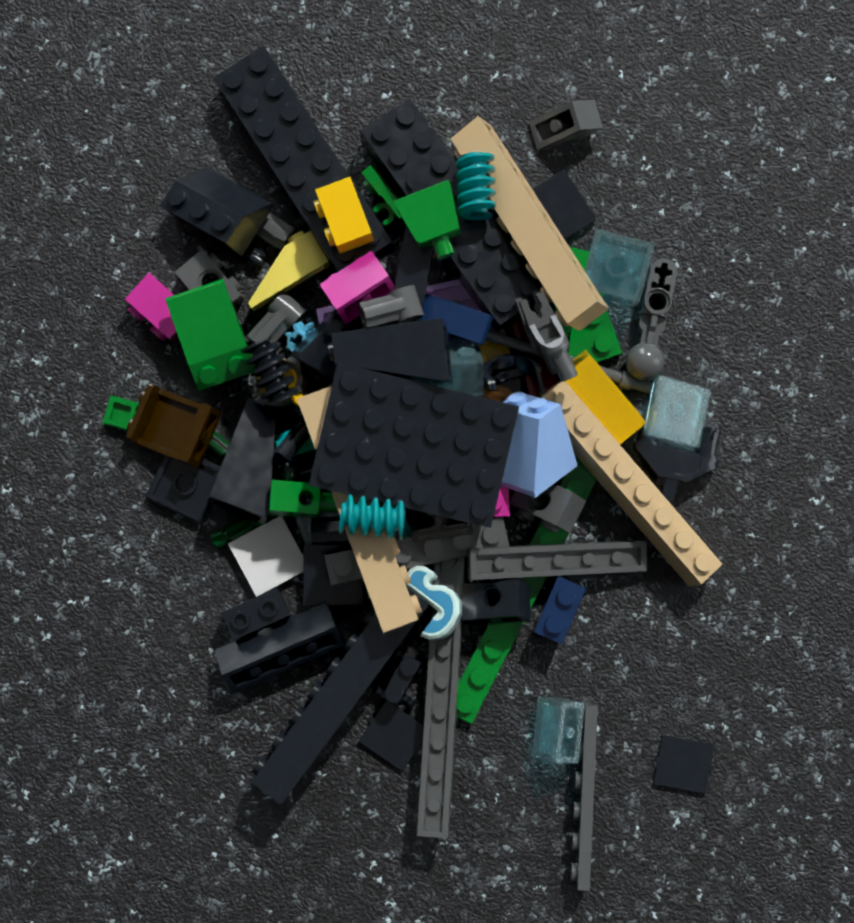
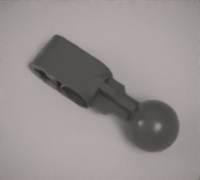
[626,258,677,381]

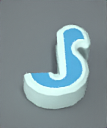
[406,566,462,641]

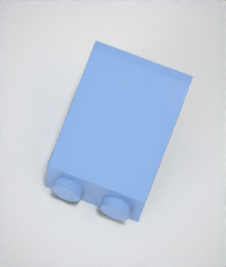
[501,392,577,498]

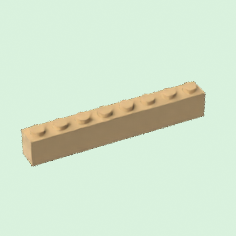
[450,116,609,331]
[540,381,722,586]
[297,386,422,633]

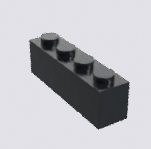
[215,602,345,694]

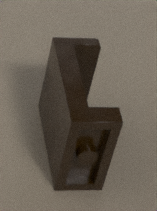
[126,383,222,468]

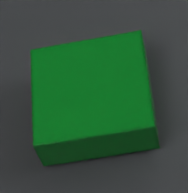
[102,395,139,431]

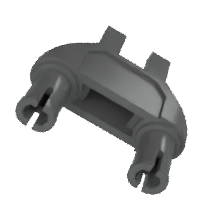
[514,290,578,382]

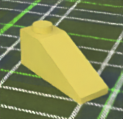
[248,231,330,312]

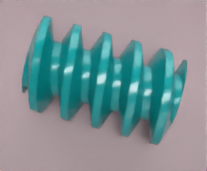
[456,152,496,220]
[339,494,406,541]

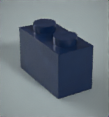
[532,576,586,644]

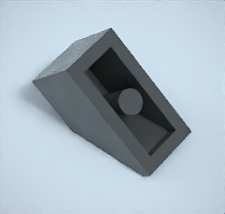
[529,100,603,150]

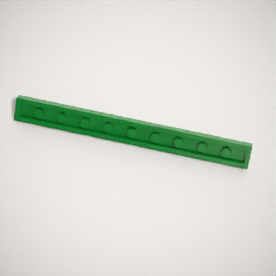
[457,455,597,724]

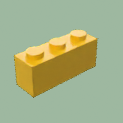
[565,349,646,444]

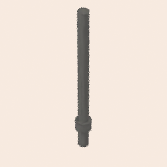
[486,329,656,396]

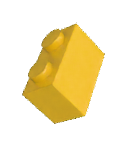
[313,177,374,254]

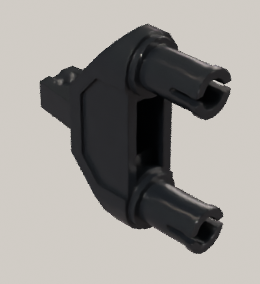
[633,413,722,504]

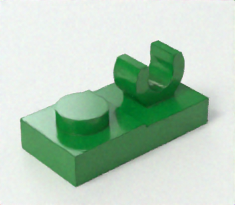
[361,165,403,226]

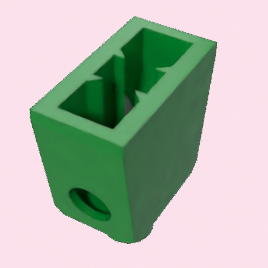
[393,180,461,260]
[269,480,337,518]

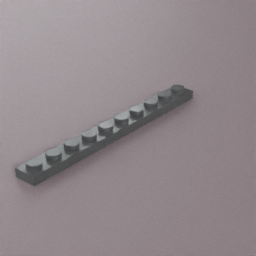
[417,530,466,838]

